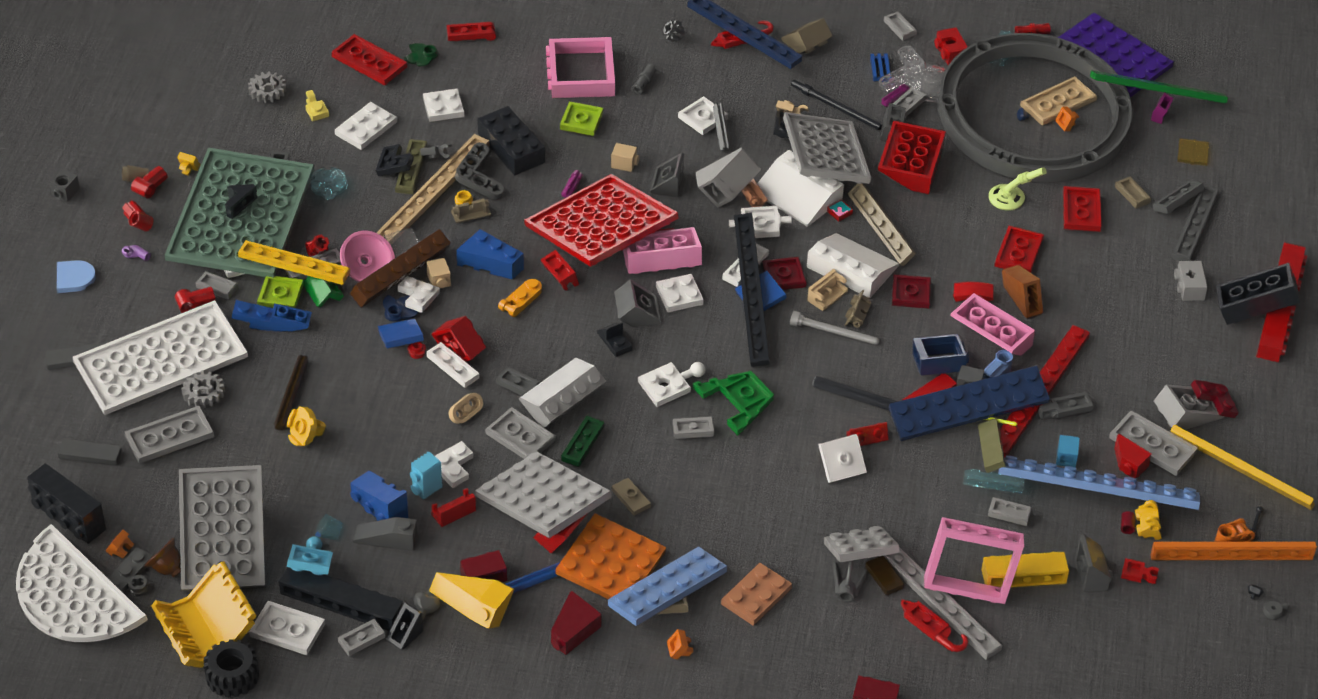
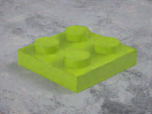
[560,101,603,136]
[257,276,304,308]

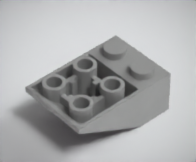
[696,147,761,208]

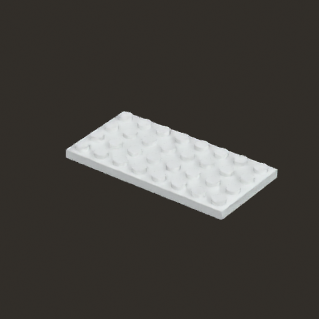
[73,300,248,415]

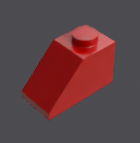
[1114,434,1152,479]

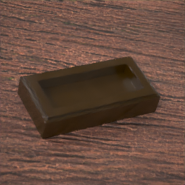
[865,556,904,596]

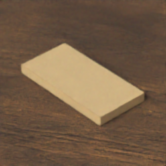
[1020,76,1097,126]

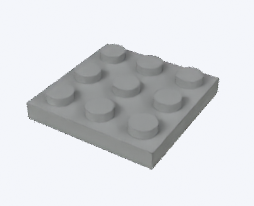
[824,526,900,562]

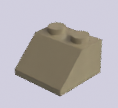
[781,18,832,54]

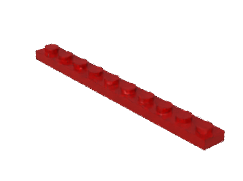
[1000,325,1090,458]

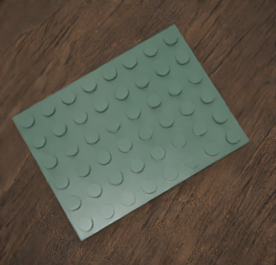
[164,148,314,277]

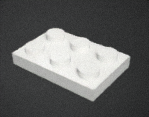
[335,102,397,150]
[249,601,325,655]

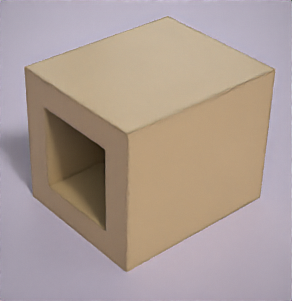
[611,143,639,172]
[426,258,451,288]

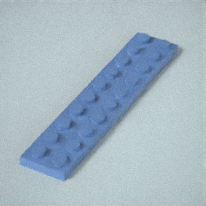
[998,456,1200,510]

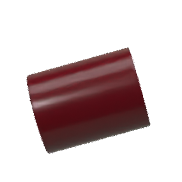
[1121,511,1136,534]

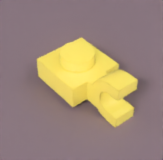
[306,90,329,121]

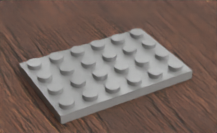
[783,112,871,184]
[475,451,612,538]
[179,465,265,591]

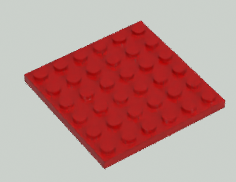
[524,174,679,267]

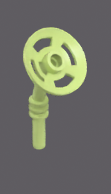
[989,167,1047,210]

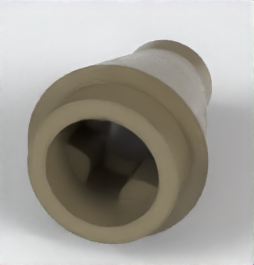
[122,165,149,183]

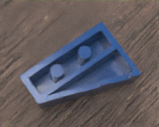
[456,229,524,279]
[350,471,409,521]

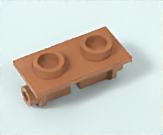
[741,178,768,207]

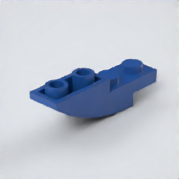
[232,300,312,332]

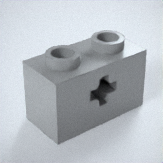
[1174,261,1207,301]

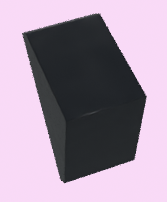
[386,602,423,650]

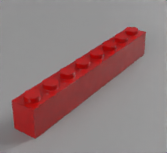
[1256,242,1308,363]

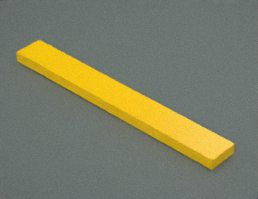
[1170,425,1315,510]

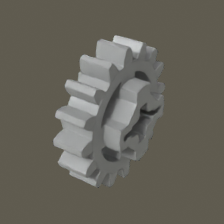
[248,71,287,103]
[182,371,225,408]

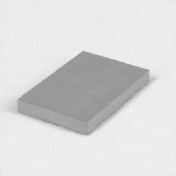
[485,407,556,459]

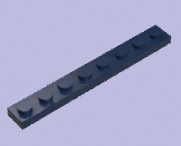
[687,0,803,69]

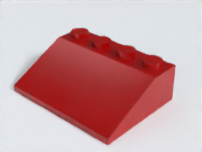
[878,121,946,194]

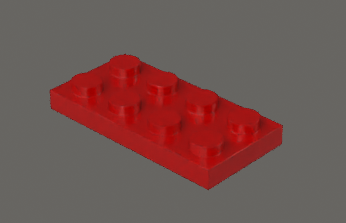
[331,34,407,86]

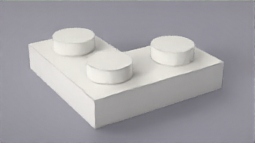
[398,276,440,313]
[435,441,473,488]

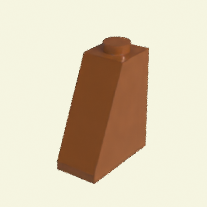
[1002,265,1043,318]

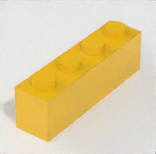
[981,552,1069,588]

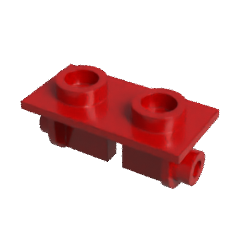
[846,422,888,446]

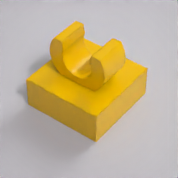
[177,152,201,176]

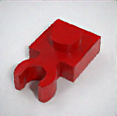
[1121,558,1159,584]

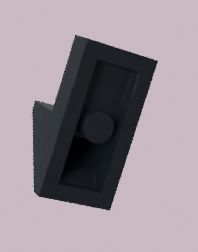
[225,184,258,219]
[597,323,632,357]

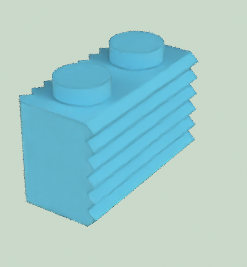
[410,452,443,499]

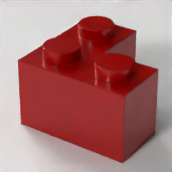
[431,316,486,361]

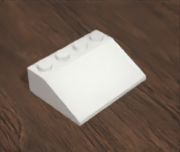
[757,150,844,227]
[807,233,899,298]

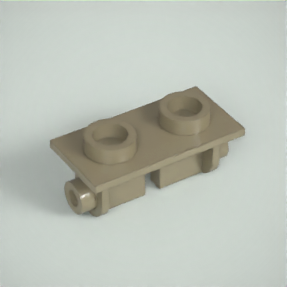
[451,198,491,223]
[845,290,871,328]

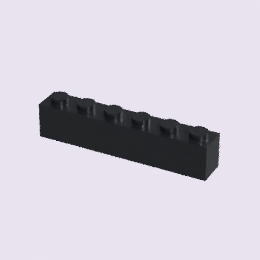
[279,567,403,631]

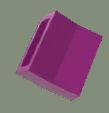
[1151,93,1174,124]

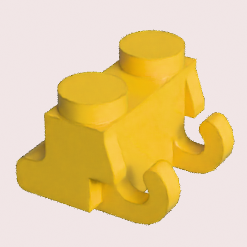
[1135,500,1162,540]

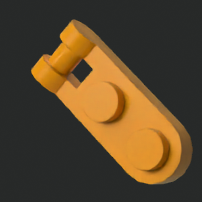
[498,279,542,317]

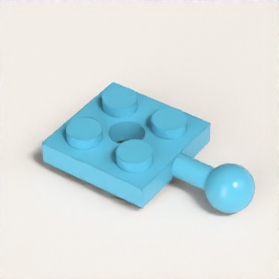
[287,536,333,575]

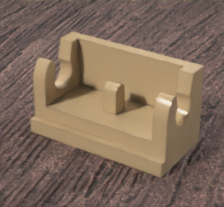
[808,269,848,311]

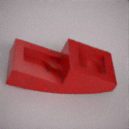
[953,282,994,302]

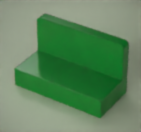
[303,276,344,308]

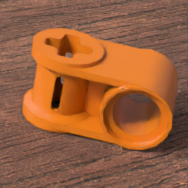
[1214,518,1255,542]

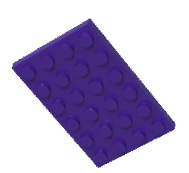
[1057,13,1174,97]

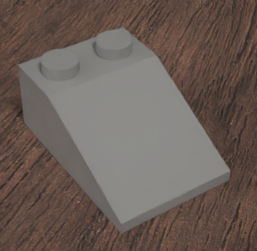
[1154,384,1225,430]

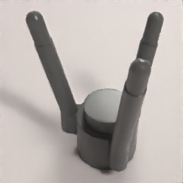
[833,560,868,602]

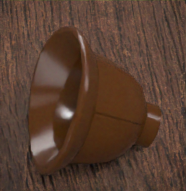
[145,538,181,578]

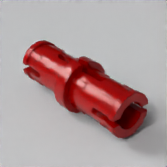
[1015,23,1051,34]

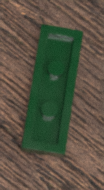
[561,416,604,467]

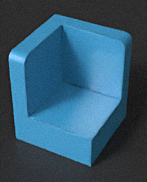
[1056,435,1080,468]

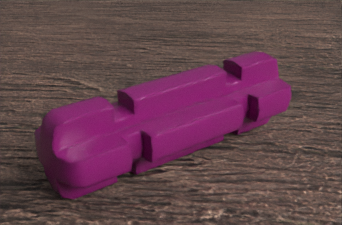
[881,84,909,107]
[561,170,583,198]

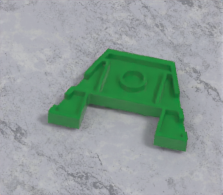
[693,371,774,435]

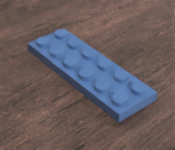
[608,547,727,626]

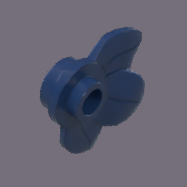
[383,295,419,322]

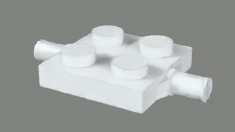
[729,206,792,238]

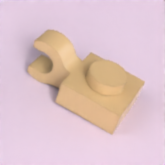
[776,100,809,114]

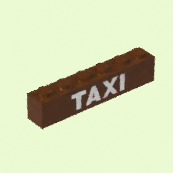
[350,229,451,308]

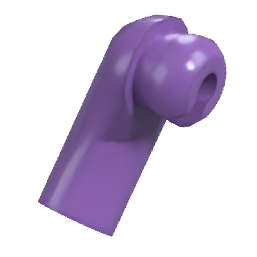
[122,245,151,261]

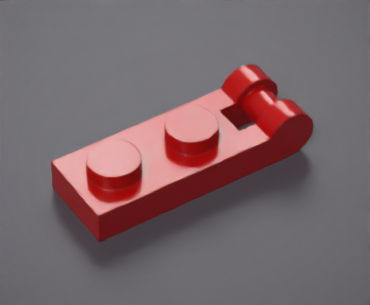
[446,22,496,41]

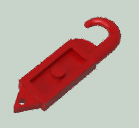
[711,21,774,49]
[901,600,969,652]

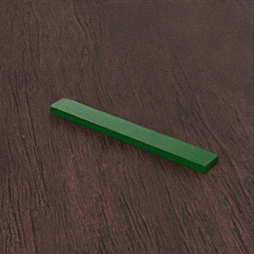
[1090,70,1228,103]

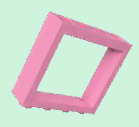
[546,37,615,98]
[924,517,1024,604]

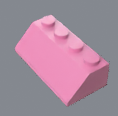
[623,227,702,274]
[951,293,1035,356]

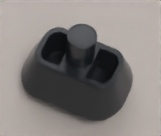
[1248,584,1264,600]

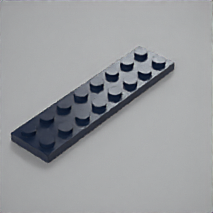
[889,366,1050,441]

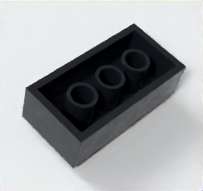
[477,106,545,176]
[1216,263,1300,325]
[27,463,106,544]

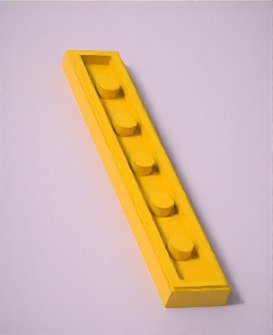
[238,240,350,285]

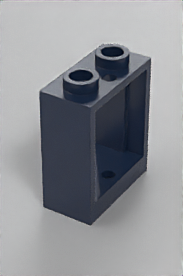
[912,334,969,376]

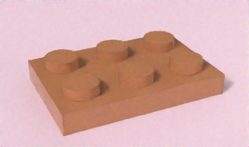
[721,563,792,626]

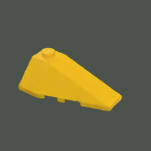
[429,572,514,629]

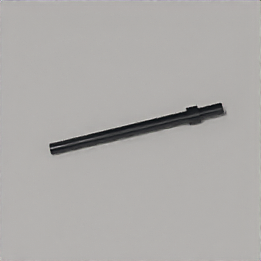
[791,79,882,130]

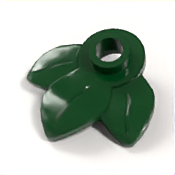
[404,43,438,67]

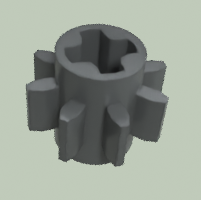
[663,20,685,42]

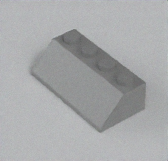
[519,358,606,428]

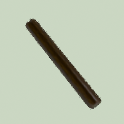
[274,355,308,431]

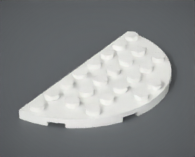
[16,524,148,642]

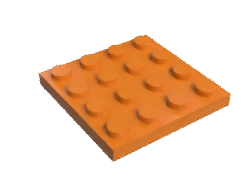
[555,513,666,599]

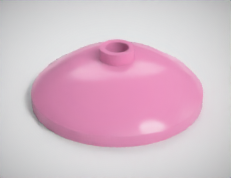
[340,231,395,282]

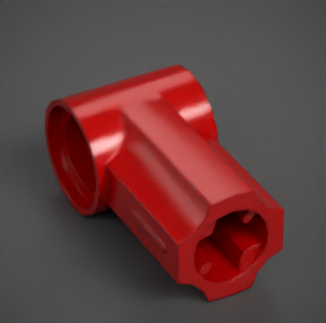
[131,166,168,199]
[122,200,154,232]
[305,234,330,257]
[175,287,216,313]

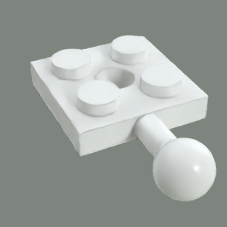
[638,362,706,407]

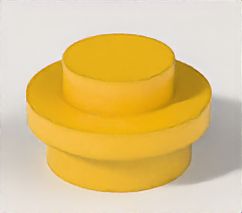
[455,190,473,205]

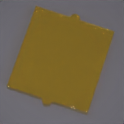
[1177,138,1209,166]

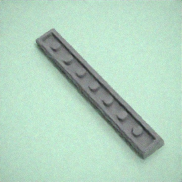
[879,547,1002,660]

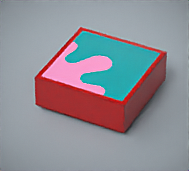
[827,200,853,222]

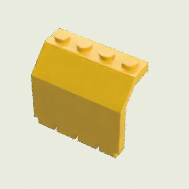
[151,562,257,668]

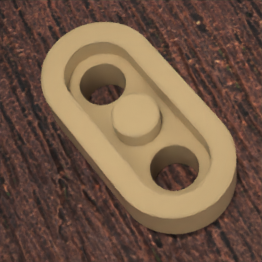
[449,393,483,424]

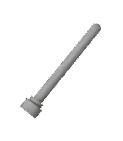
[790,311,879,345]

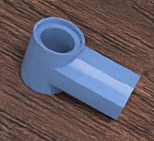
[983,350,1013,379]

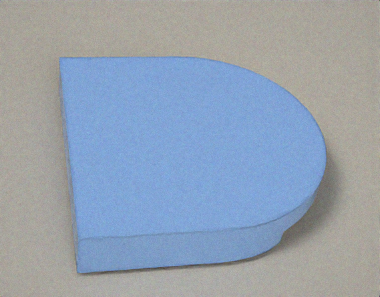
[57,260,96,293]

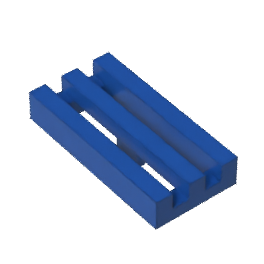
[870,53,891,81]

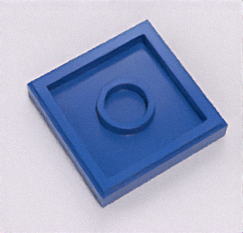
[735,271,787,311]
[378,319,424,349]

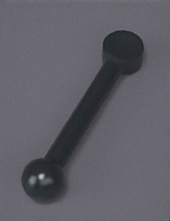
[1251,506,1264,540]

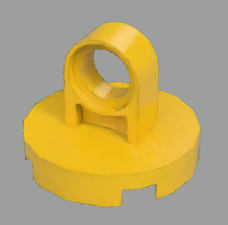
[287,407,326,446]

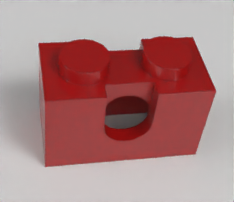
[934,27,968,65]

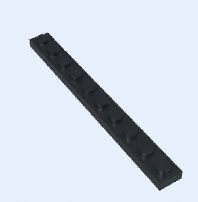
[734,212,770,367]

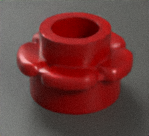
[407,342,426,359]

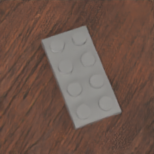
[125,406,214,464]
[1109,411,1198,476]

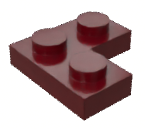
[1191,380,1239,418]

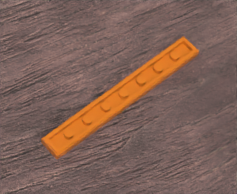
[1151,542,1317,560]

